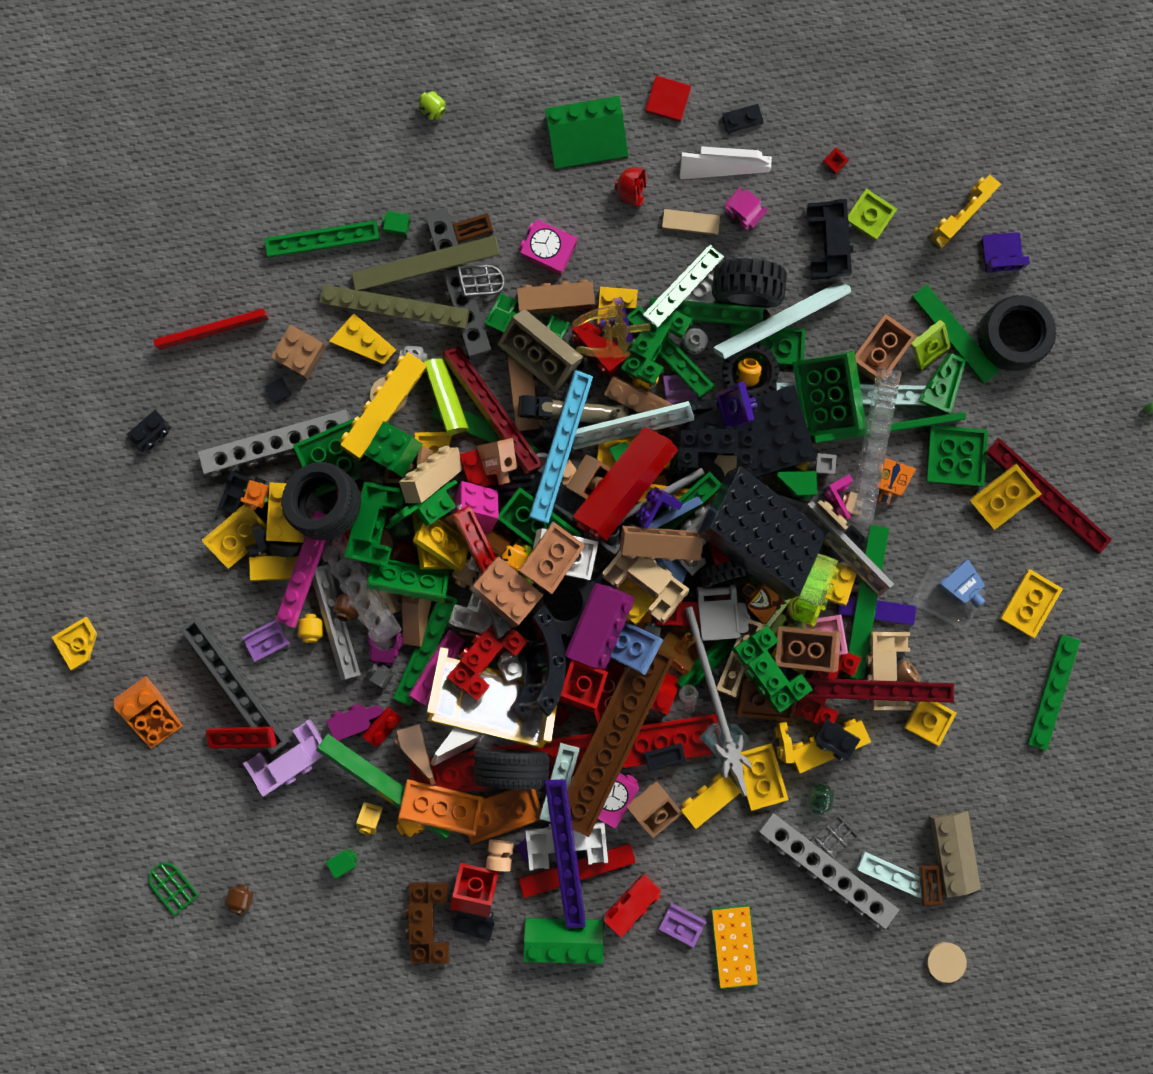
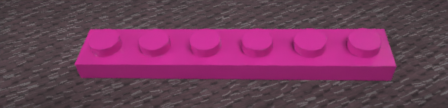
[276,511,326,627]

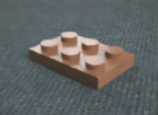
[519,522,585,594]

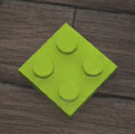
[848,189,897,242]
[911,320,951,370]

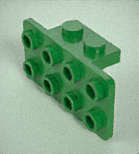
[386,480,457,529]

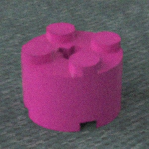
[724,186,768,231]

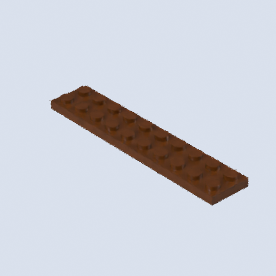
[567,650,674,837]

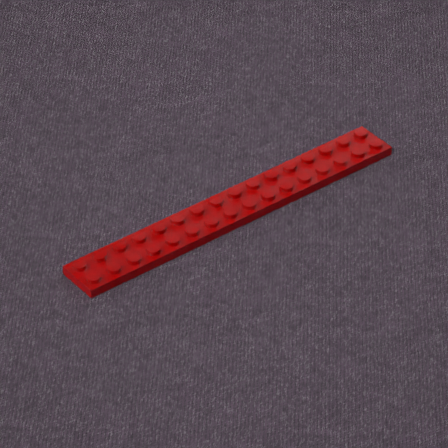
[409,714,721,792]

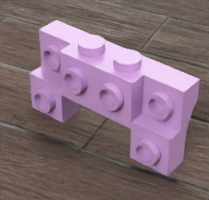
[243,719,324,797]

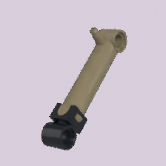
[518,395,631,423]

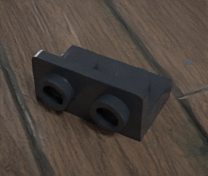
[126,410,171,452]
[814,718,861,761]
[453,911,497,941]

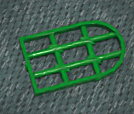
[149,862,199,916]

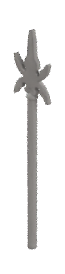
[685,606,752,796]

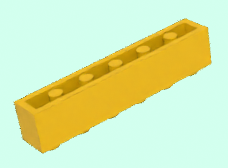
[340,352,427,461]

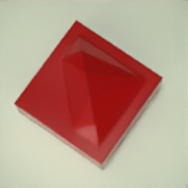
[822,147,849,174]

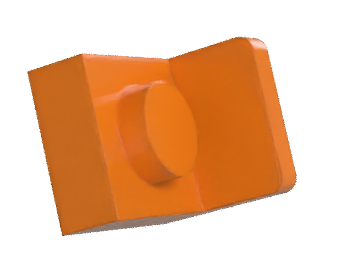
[240,480,269,510]

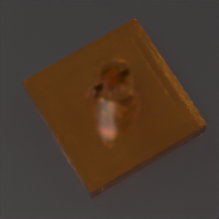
[659,625,699,676]

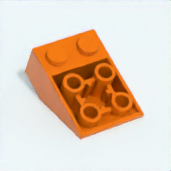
[114,676,183,749]

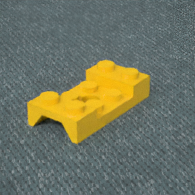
[930,175,1001,249]

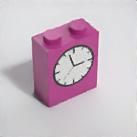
[519,219,578,276]
[598,773,639,828]

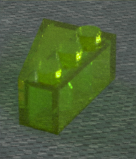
[792,554,839,627]

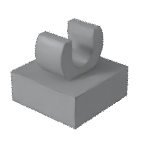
[815,453,837,475]

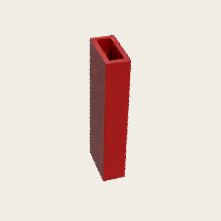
[573,427,678,541]

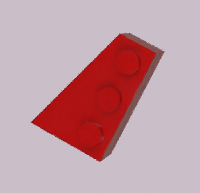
[603,872,661,938]

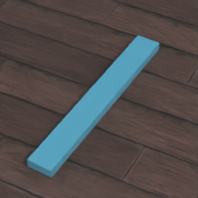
[529,370,593,523]

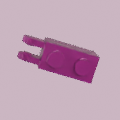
[327,703,383,741]

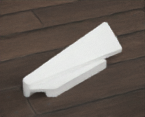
[680,146,772,179]

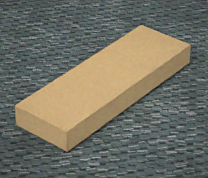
[662,209,720,236]

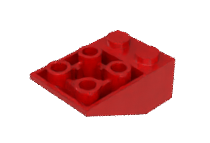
[571,326,627,379]

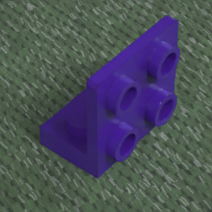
[982,232,1030,273]
[636,486,683,529]

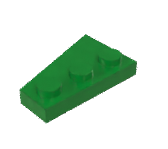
[918,353,966,414]

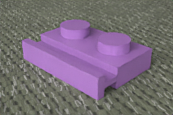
[663,374,704,403]
[242,620,290,662]
[658,903,706,948]

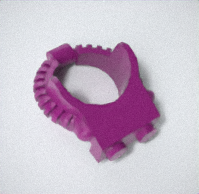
[367,617,403,665]

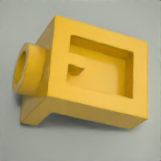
[356,802,383,835]

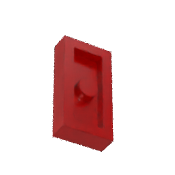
[363,707,403,748]

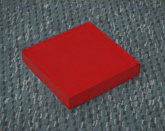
[645,75,692,122]

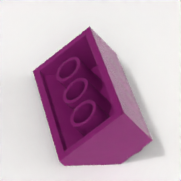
[565,583,635,669]

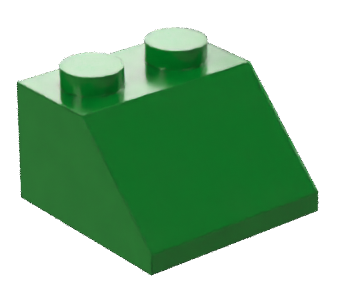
[773,471,817,502]

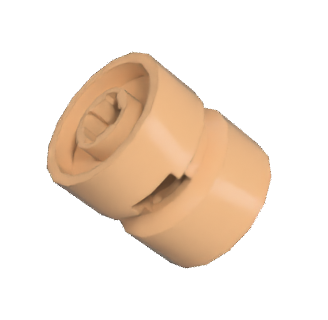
[485,839,514,871]

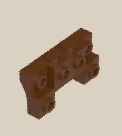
[405,881,450,964]

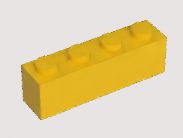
[792,718,871,773]

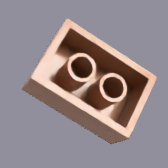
[855,314,916,385]
[469,556,543,628]
[775,626,841,672]

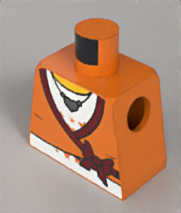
[742,582,791,628]

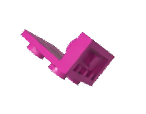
[823,474,853,520]

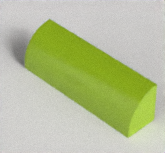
[424,359,469,437]

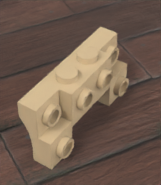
[602,551,689,624]
[866,632,911,710]

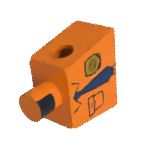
[873,457,916,505]

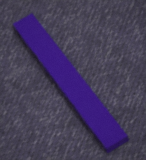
[545,779,586,928]

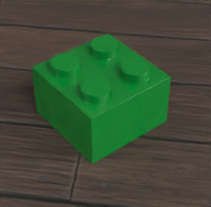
[364,421,423,477]

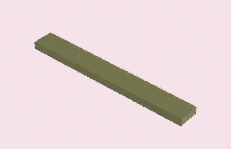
[352,236,500,291]

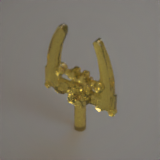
[573,303,651,358]

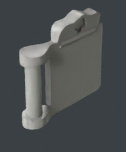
[696,584,750,641]

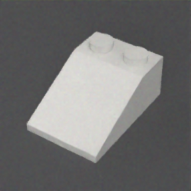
[533,528,598,580]
[430,708,488,766]

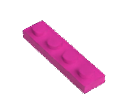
[408,630,465,706]

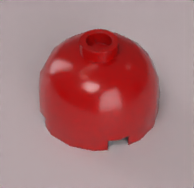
[615,167,647,206]

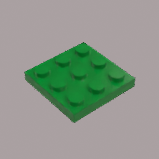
[926,425,988,487]

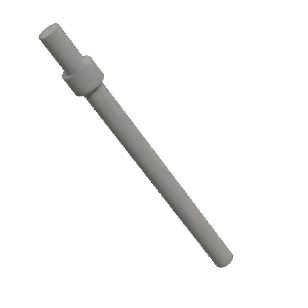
[619,468,705,525]

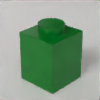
[381,211,411,238]
[326,848,359,879]

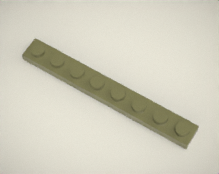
[319,285,469,329]

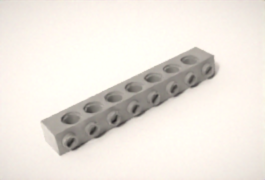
[198,410,351,478]
[757,812,899,929]

